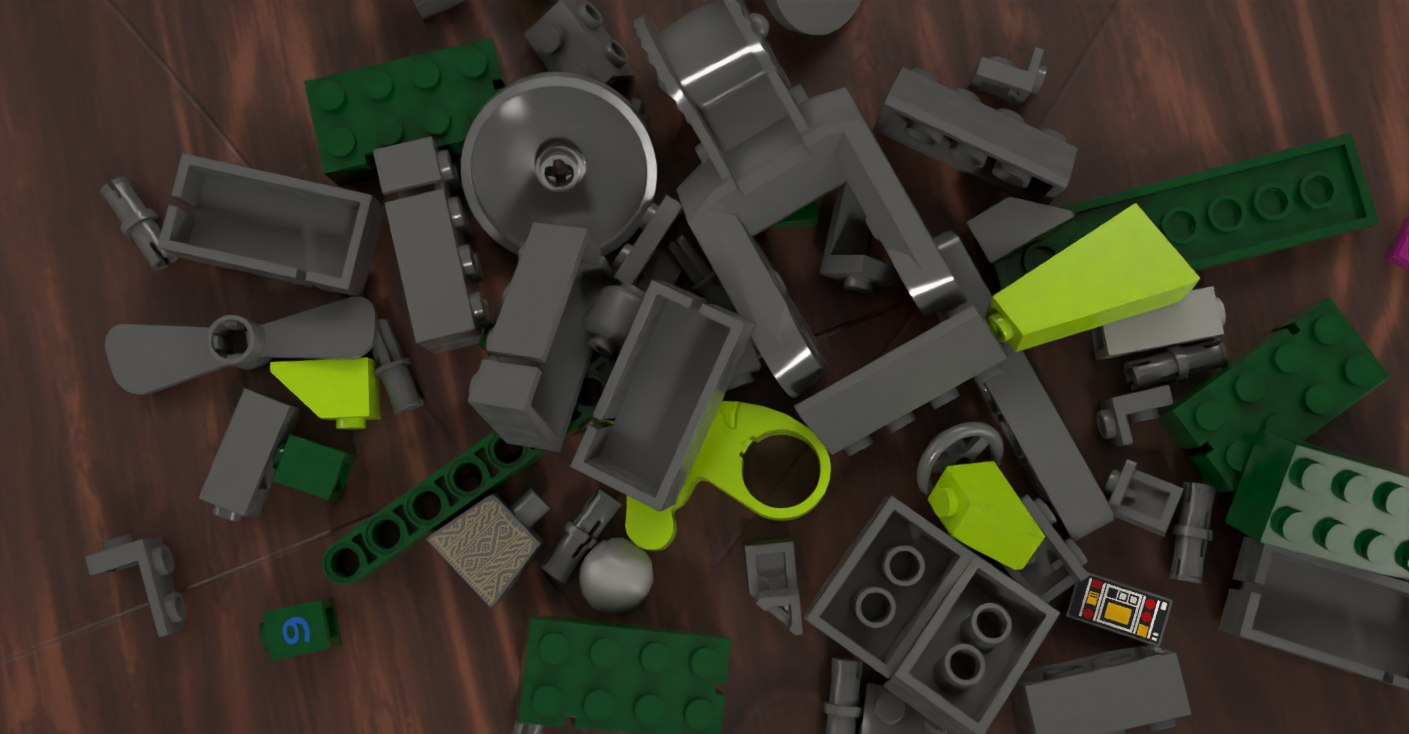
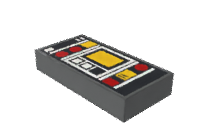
[1062,572,1173,647]

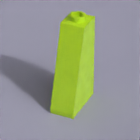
[985,203,1200,352]

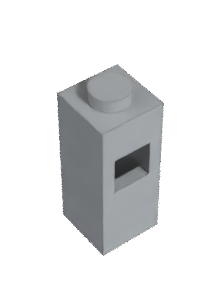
[1089,286,1226,361]

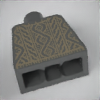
[426,488,551,608]

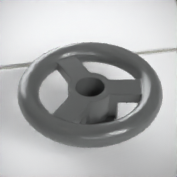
[916,422,1004,499]

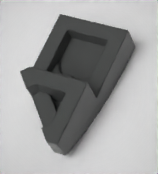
[967,197,1077,264]
[744,537,803,635]

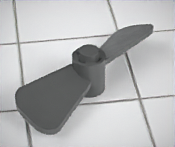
[105,296,378,395]

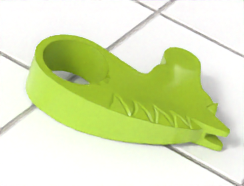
[594,401,831,551]

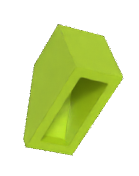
[270,357,381,429]
[927,461,1045,570]

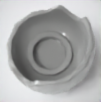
[579,538,654,616]

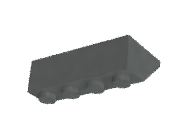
[873,67,1078,205]
[794,305,1009,457]

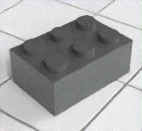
[802,495,975,679]
[883,554,1060,734]
[1009,643,1192,734]

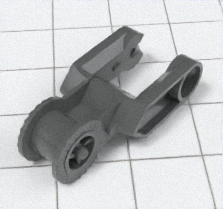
[633,0,967,398]

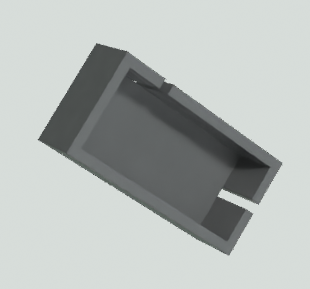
[373,136,495,354]
[157,153,385,297]
[468,222,616,452]
[570,280,757,512]
[1218,537,1409,691]

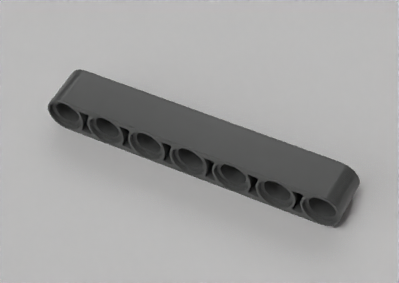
[933,230,1114,542]

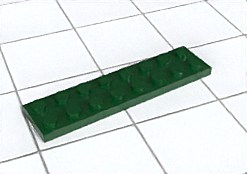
[989,133,1379,292]

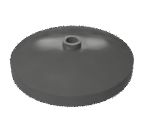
[461,72,657,257]

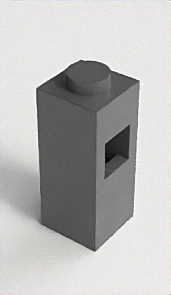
[198,388,303,522]

